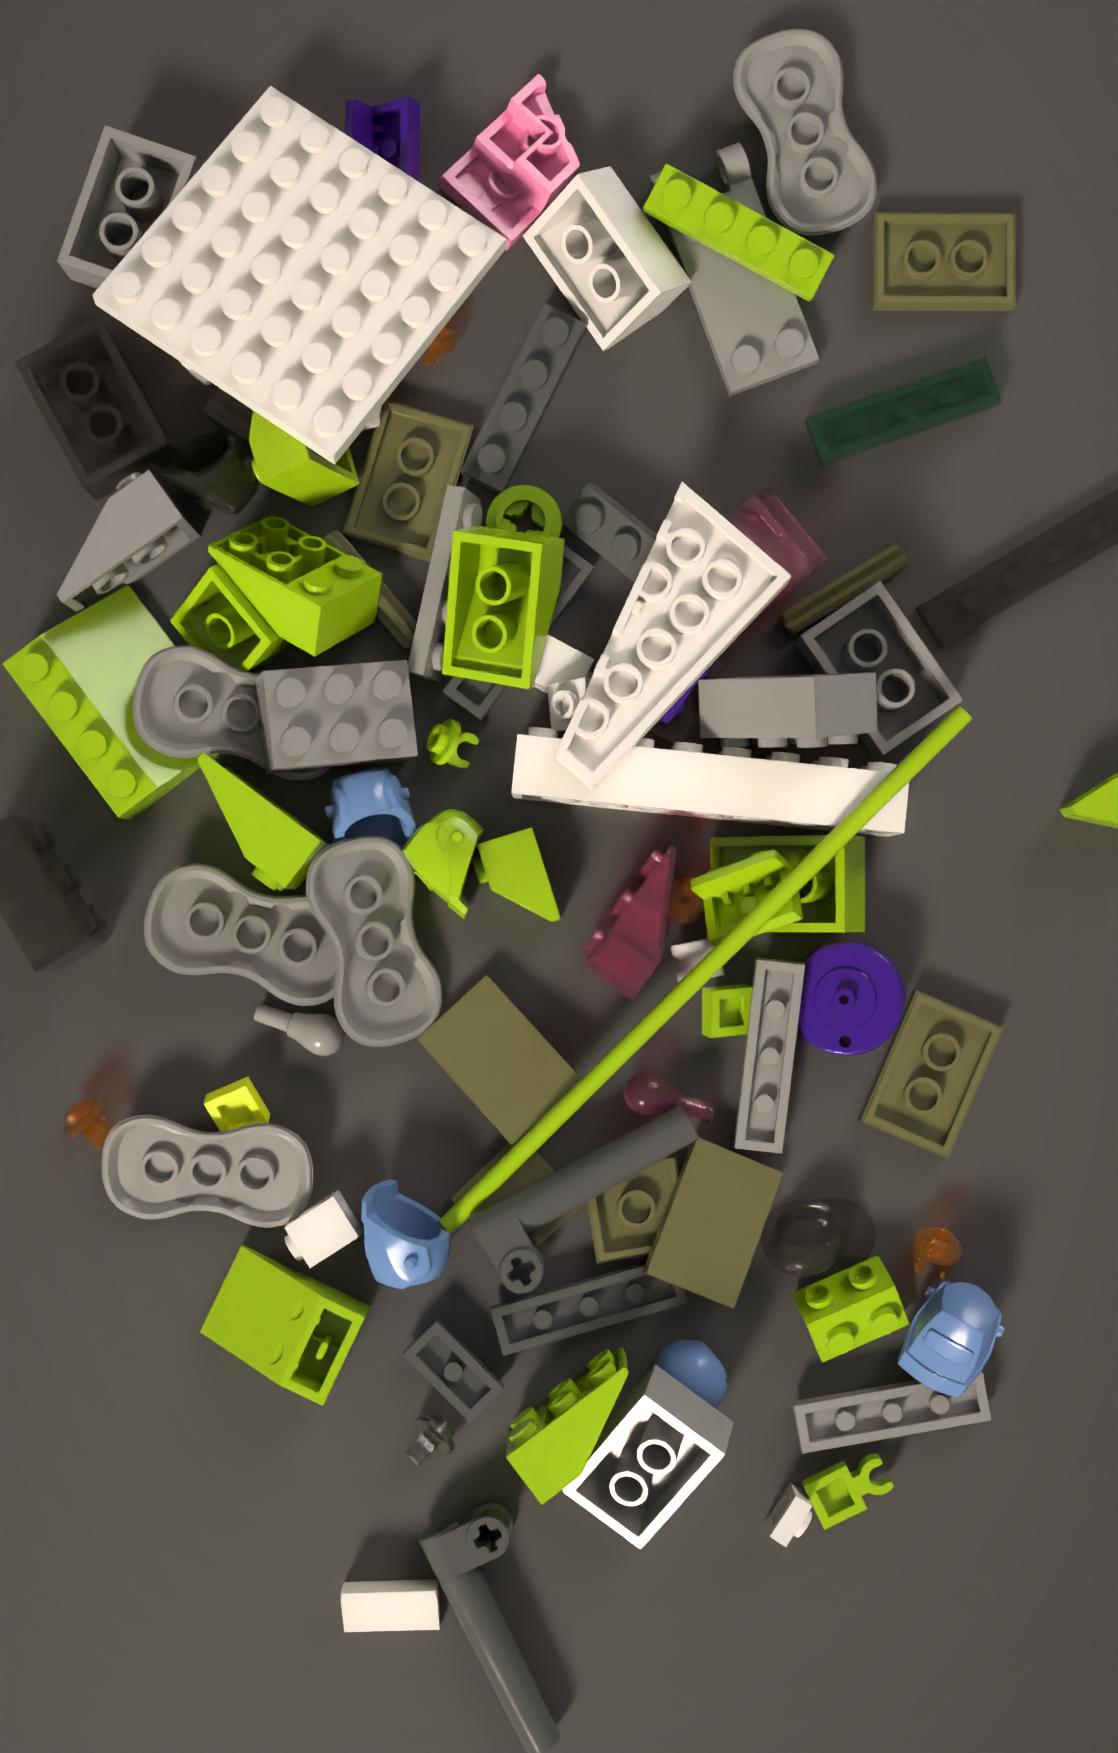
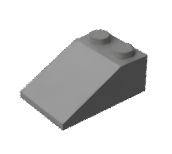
[56,470,200,613]

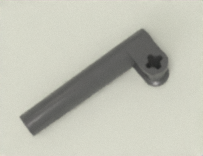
[468,1105,699,1294]
[418,1501,561,1753]

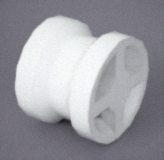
[671,938,724,982]

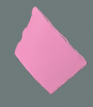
[438,74,580,250]

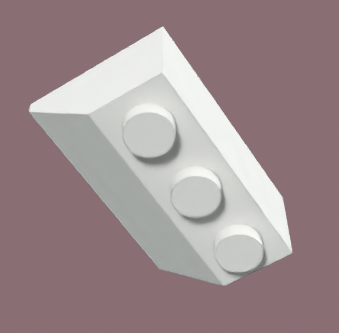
[523,166,692,351]

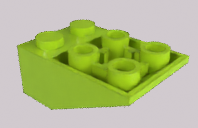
[208,515,382,656]
[200,1245,370,1406]
[506,1346,629,1505]

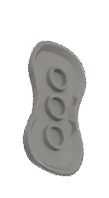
[733,29,877,235]
[133,645,330,781]
[306,835,442,1047]
[144,863,337,1006]
[102,1115,313,1228]

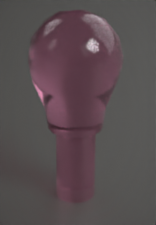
[624,1072,715,1123]

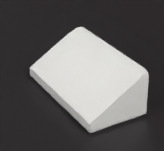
[341,1579,440,1632]

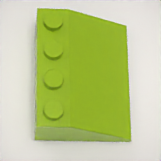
[2,585,219,820]

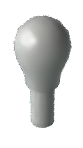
[254,1003,345,1056]

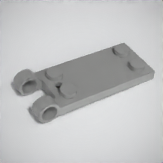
[649,142,819,397]

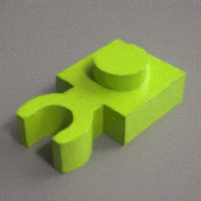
[801,1453,894,1530]

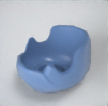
[652,1339,728,1408]

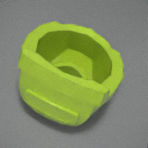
[402,809,485,919]

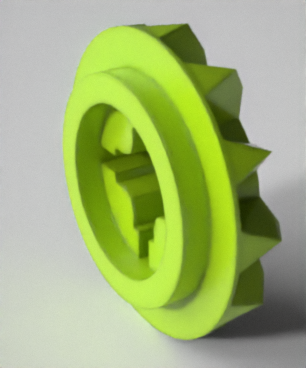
[486,485,562,538]

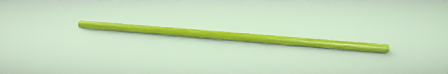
[440,705,972,1233]

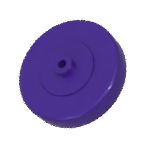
[798,940,906,1056]

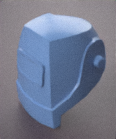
[325,768,416,849]
[361,1179,451,1289]
[898,1281,1005,1398]

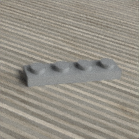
[408,485,482,683]
[734,957,805,1154]
[792,1371,991,1454]

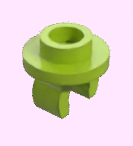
[426,719,479,768]

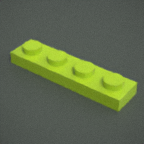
[642,163,835,302]

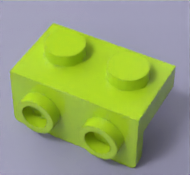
[690,850,803,947]
[793,1256,909,1363]

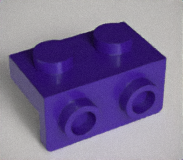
[344,96,420,182]

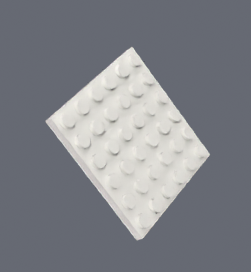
[93,86,506,465]

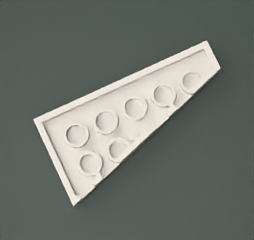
[555,482,791,790]

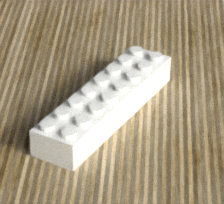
[511,727,909,837]

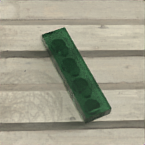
[805,357,1002,466]

